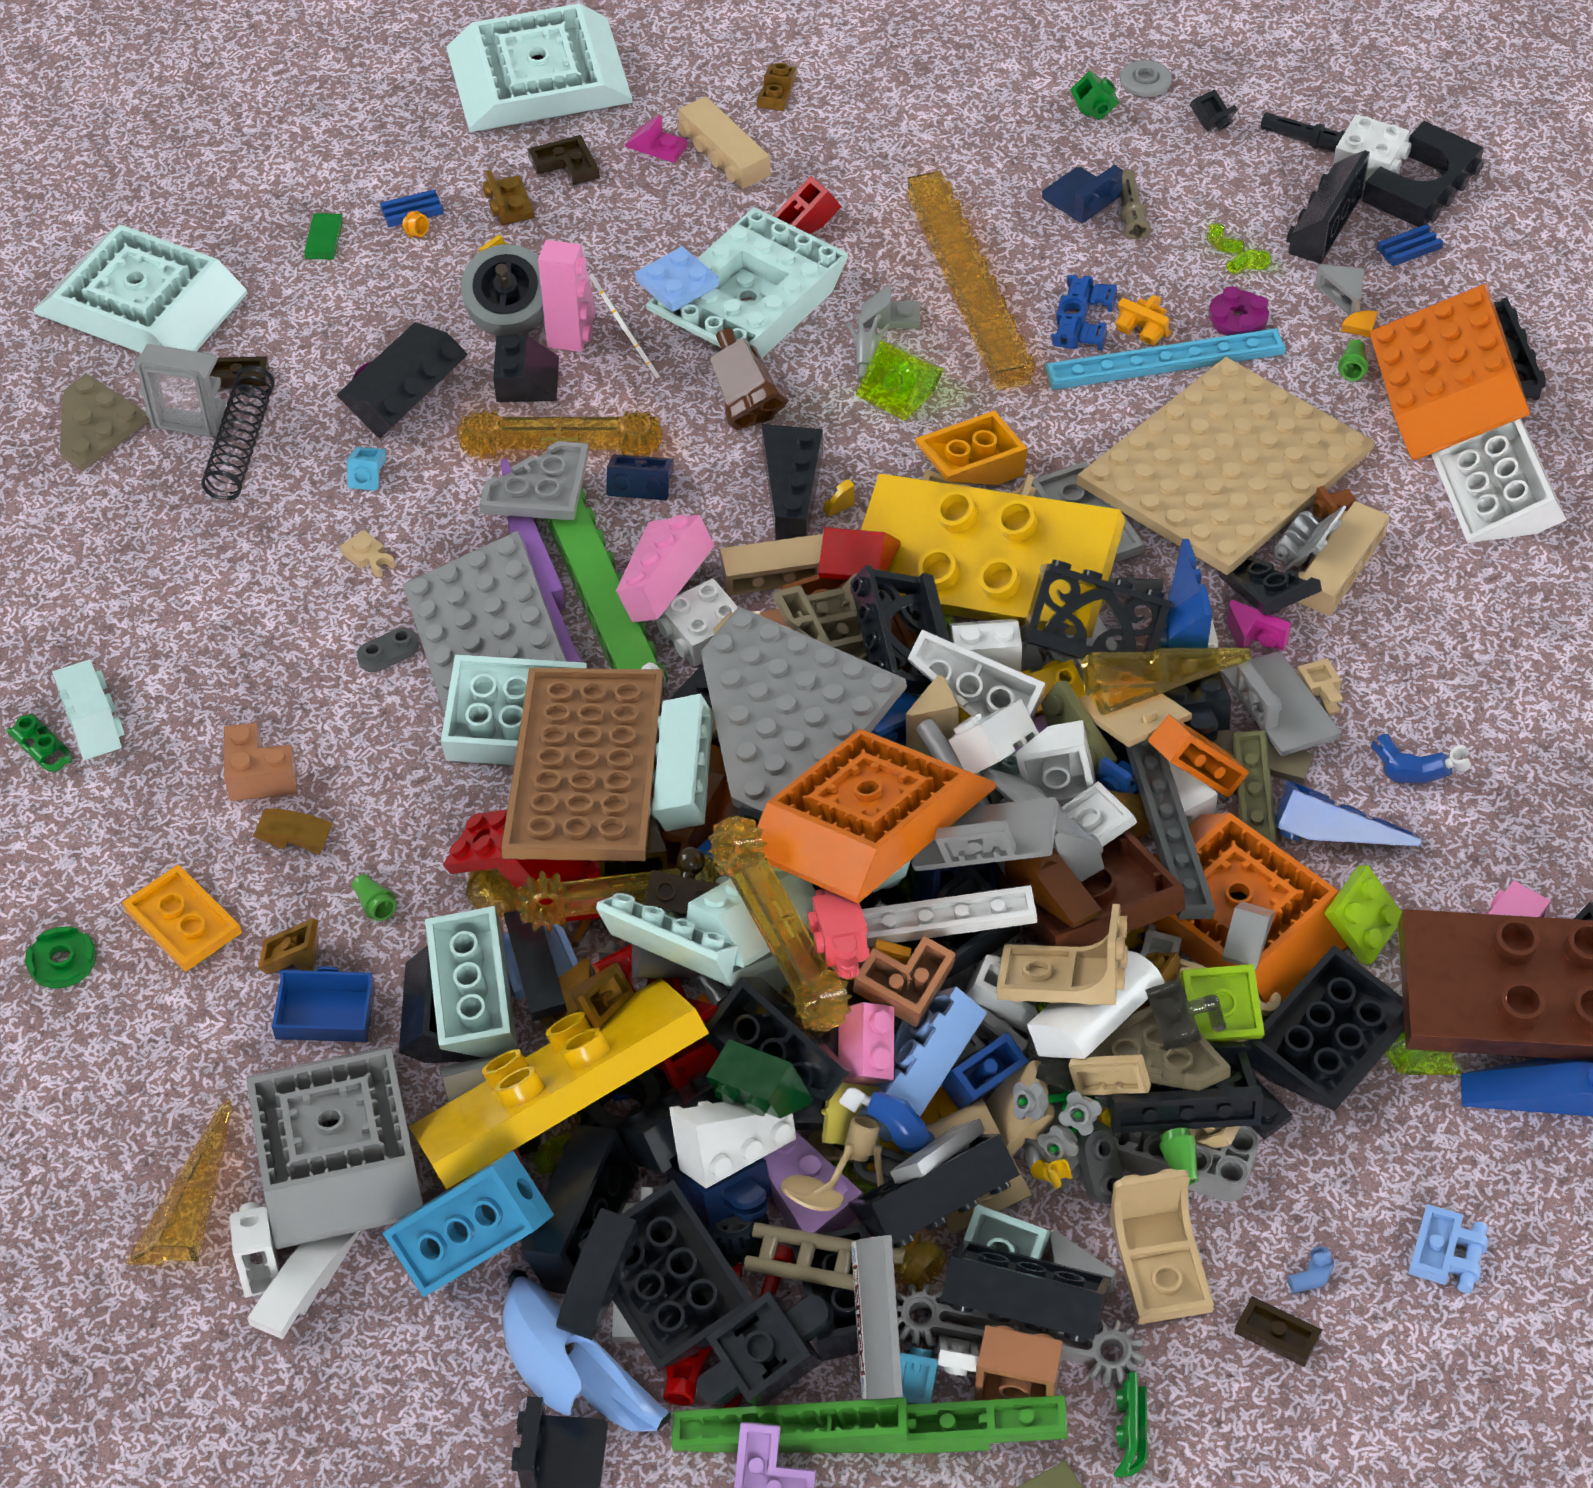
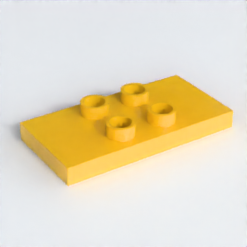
[861,473,1126,638]
[409,978,709,1190]

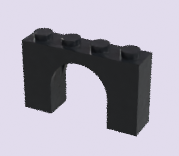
[1362,121,1484,227]

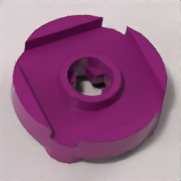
[1208,286,1269,336]

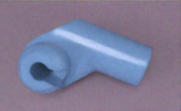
[1287,1246,1334,1294]

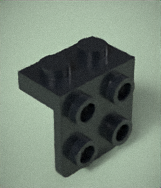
[512,1396,608,1488]

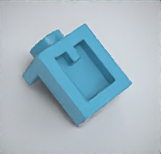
[347,447,386,491]
[898,1347,940,1404]

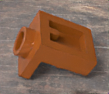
[1313,486,1358,519]

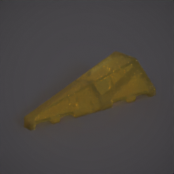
[1082,648,1252,715]
[127,1101,233,1266]

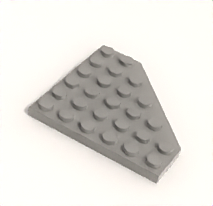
[700,606,907,811]

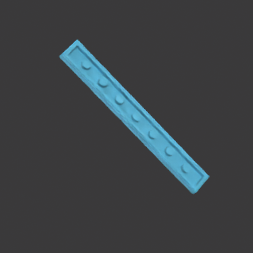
[1045,328,1286,390]

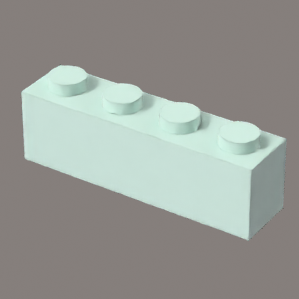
[651,693,714,831]

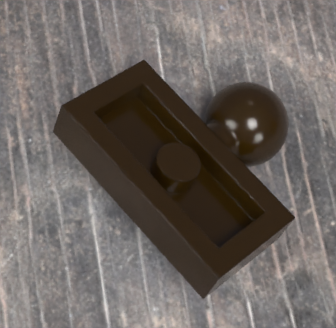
[644,847,719,916]

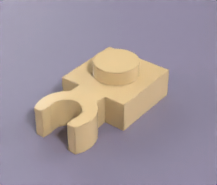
[340,530,395,577]

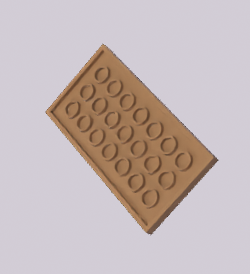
[501,668,664,861]

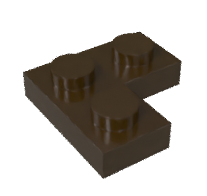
[528,135,600,185]

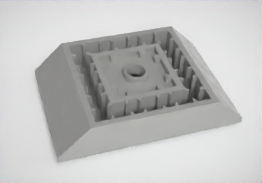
[246,1045,423,1249]

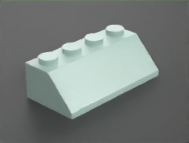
[686,861,816,968]
[425,906,518,1058]

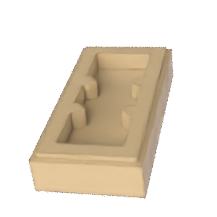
[1068,1054,1151,1096]

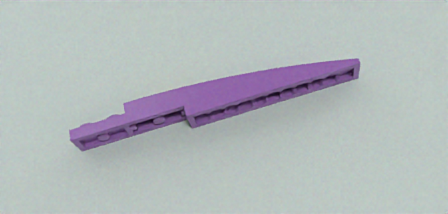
[501,458,581,662]

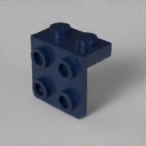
[1042,165,1123,224]

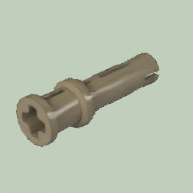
[1121,169,1151,240]

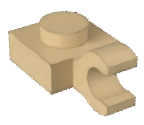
[1297,658,1343,716]

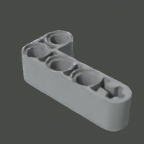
[1108,1126,1259,1202]

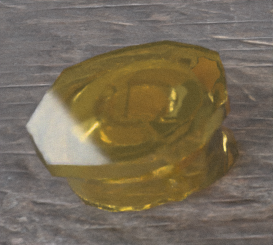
[466,868,528,917]

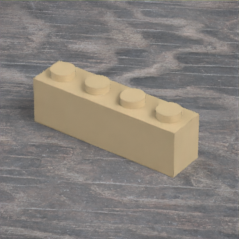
[677,96,771,189]
[1298,501,1390,616]
[720,534,823,596]

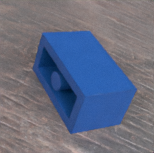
[941,1032,1029,1110]

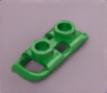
[6,713,72,772]
[1114,1372,1148,1477]

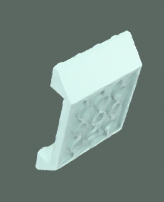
[596,864,814,986]

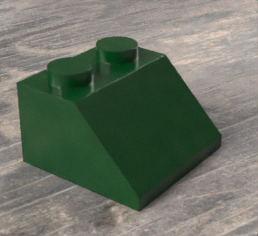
[706,1039,813,1119]

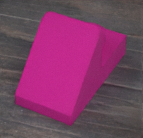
[625,115,688,163]
[1226,599,1291,656]

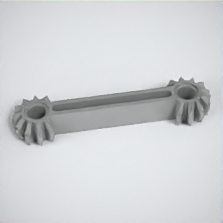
[896,1283,1145,1387]

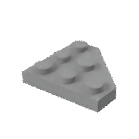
[480,441,589,520]

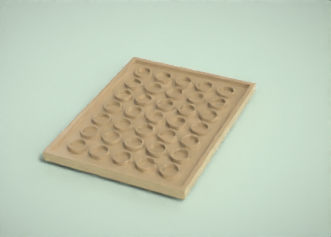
[1076,357,1375,575]

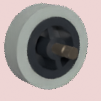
[461,244,544,335]

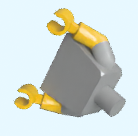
[1024,1102,1111,1191]

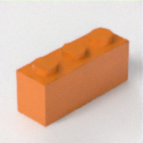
[1148,714,1250,798]

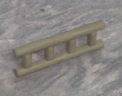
[744,1222,905,1294]

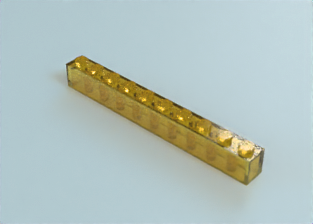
[908,171,1035,391]

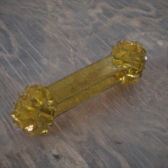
[457,408,663,460]
[707,816,852,1032]
[515,848,749,933]

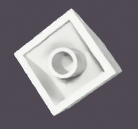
[948,619,1022,672]
[1016,720,1096,805]

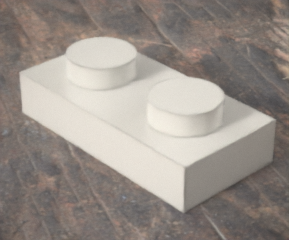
[937,1335,979,1376]

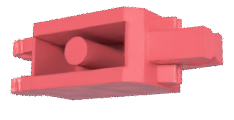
[807,889,870,979]

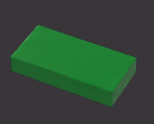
[304,213,343,260]

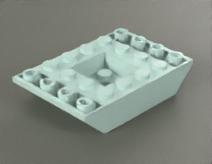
[446,3,633,133]
[646,207,848,359]
[33,224,248,353]

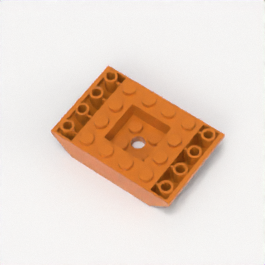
[748,729,996,903]
[1147,813,1349,1017]

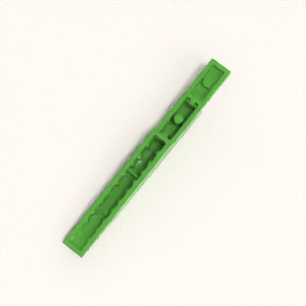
[672,1395,1068,1453]

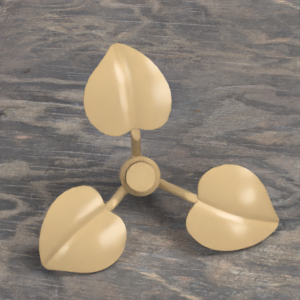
[780,1116,949,1217]

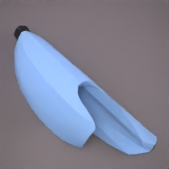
[502,1270,671,1432]

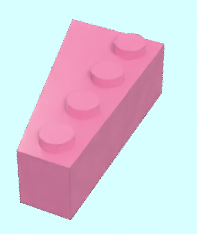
[538,240,596,352]
[616,514,715,622]

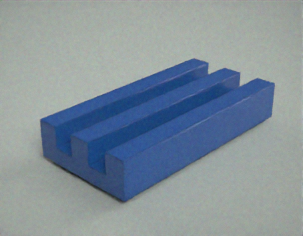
[380,189,444,228]
[1377,224,1443,266]

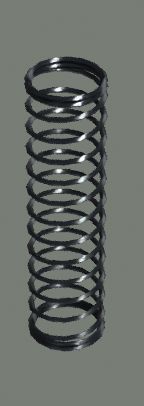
[201,366,275,500]

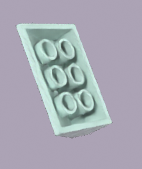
[441,655,587,765]

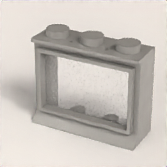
[135,344,231,442]

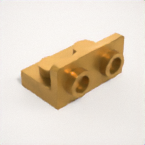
[482,169,535,225]

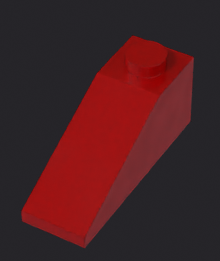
[773,176,842,234]

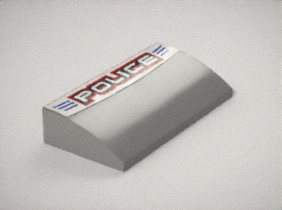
[851,1235,903,1400]

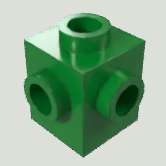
[1070,71,1120,120]

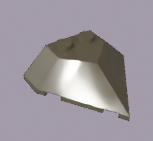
[771,569,892,663]

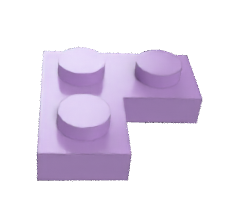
[734,1422,817,1488]

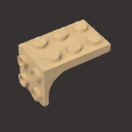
[997,904,1128,1005]
[1109,1169,1214,1325]

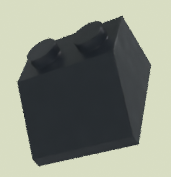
[493,335,559,402]

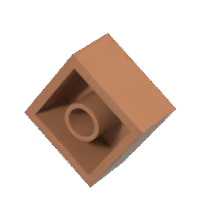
[974,1325,1063,1401]

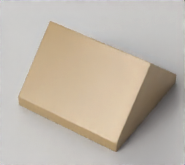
[906,675,959,757]

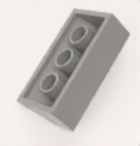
[980,768,1104,882]

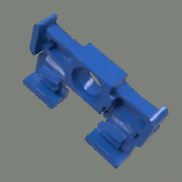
[1051,275,1117,351]

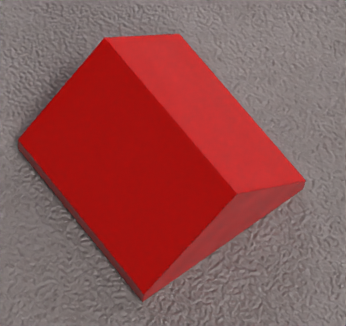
[818,527,901,580]

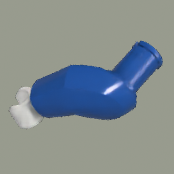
[1371,734,1471,783]
[839,1087,935,1153]

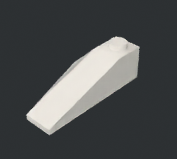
[908,630,1045,720]

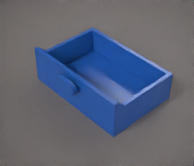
[272,966,375,1042]

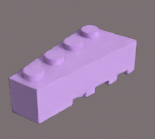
[763,1131,862,1234]

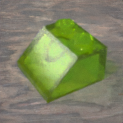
[856,340,944,421]

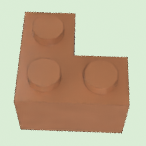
[223,723,298,801]
[853,936,956,1028]

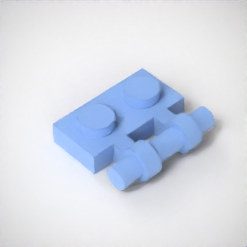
[1408,1204,1489,1293]

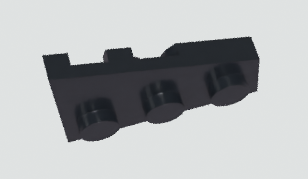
[1218,556,1322,616]

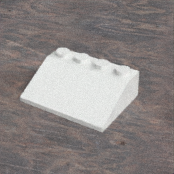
[1431,419,1567,543]

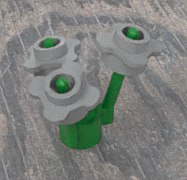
[1013,1082,1102,1161]

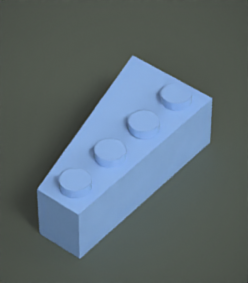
[857,986,988,1142]

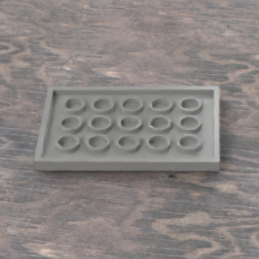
[403,531,567,713]

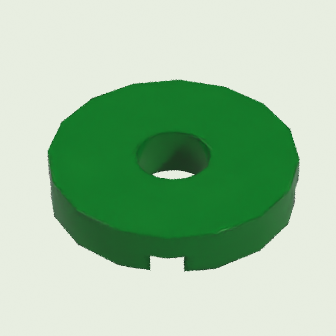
[25,926,97,989]

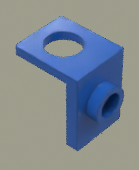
[1097,757,1139,794]

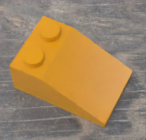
[915,410,1028,485]

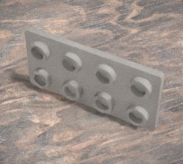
[1222,651,1341,756]
[912,797,1058,871]

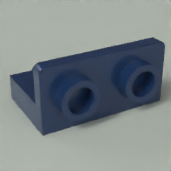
[606,454,674,500]

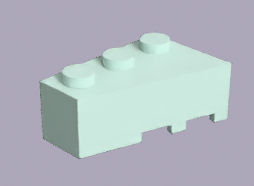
[52,659,125,761]

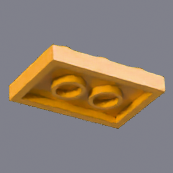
[122,864,242,972]

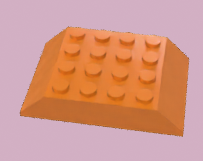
[1369,282,1531,460]

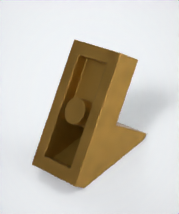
[258,918,319,974]

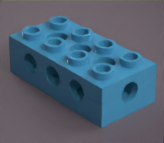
[382,1150,554,1297]

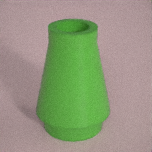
[1338,340,1368,381]
[352,874,397,921]
[1159,1128,1199,1185]

